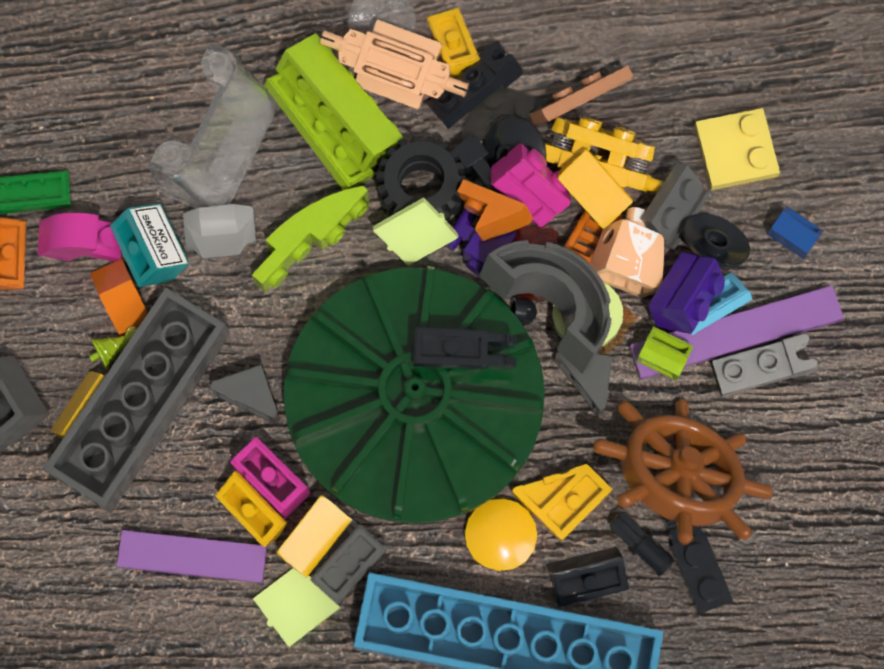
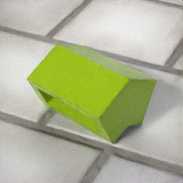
[636,326,694,381]

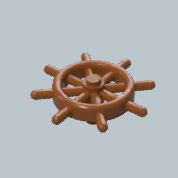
[593,399,773,544]

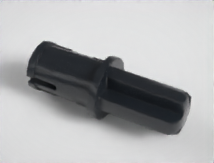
[610,512,675,577]

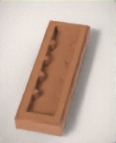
[529,66,633,125]

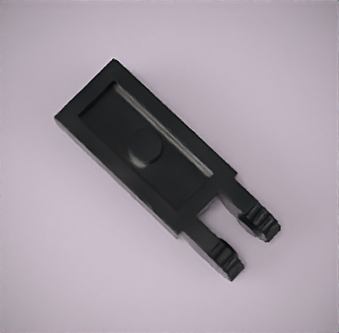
[413,327,517,370]
[662,517,733,615]

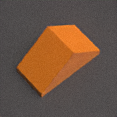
[90,259,148,336]

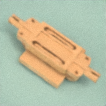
[320,20,469,109]

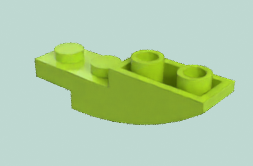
[252,186,369,293]

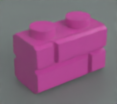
[491,143,571,227]
[230,437,310,519]

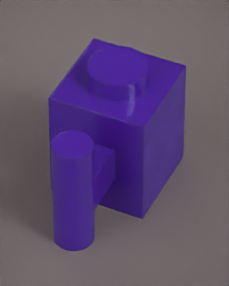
[445,209,516,275]

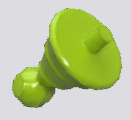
[89,326,138,370]

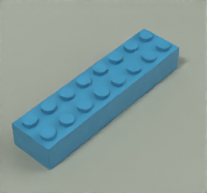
[354,573,664,669]

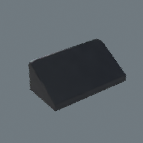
[548,547,629,607]

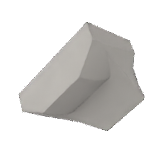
[183,204,257,259]

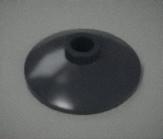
[484,117,547,168]
[683,214,750,267]

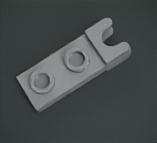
[712,334,818,397]

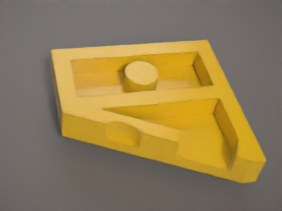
[511,464,613,542]

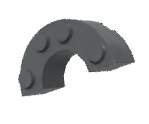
[479,240,612,374]

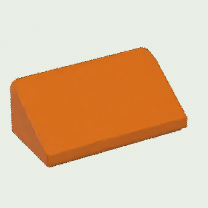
[0,217,26,290]

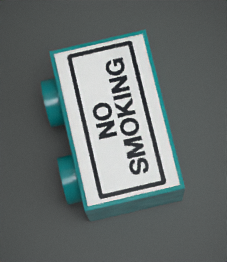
[110,204,190,287]

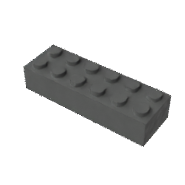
[43,287,230,514]

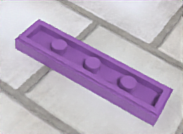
[117,530,268,584]

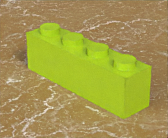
[276,33,404,173]

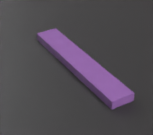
[629,286,844,381]

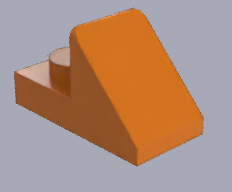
[457,179,533,241]

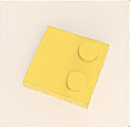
[694,108,780,191]

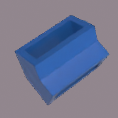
[767,206,823,260]

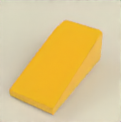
[426,7,480,79]

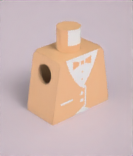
[590,207,664,298]

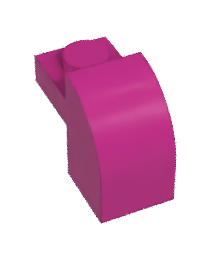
[38,213,121,262]

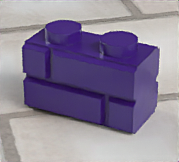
[648,252,725,334]

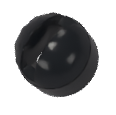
[510,297,537,325]

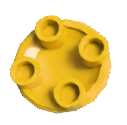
[465,499,537,571]

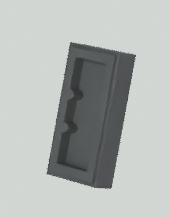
[310,524,387,605]

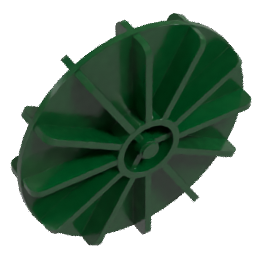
[284,266,545,524]

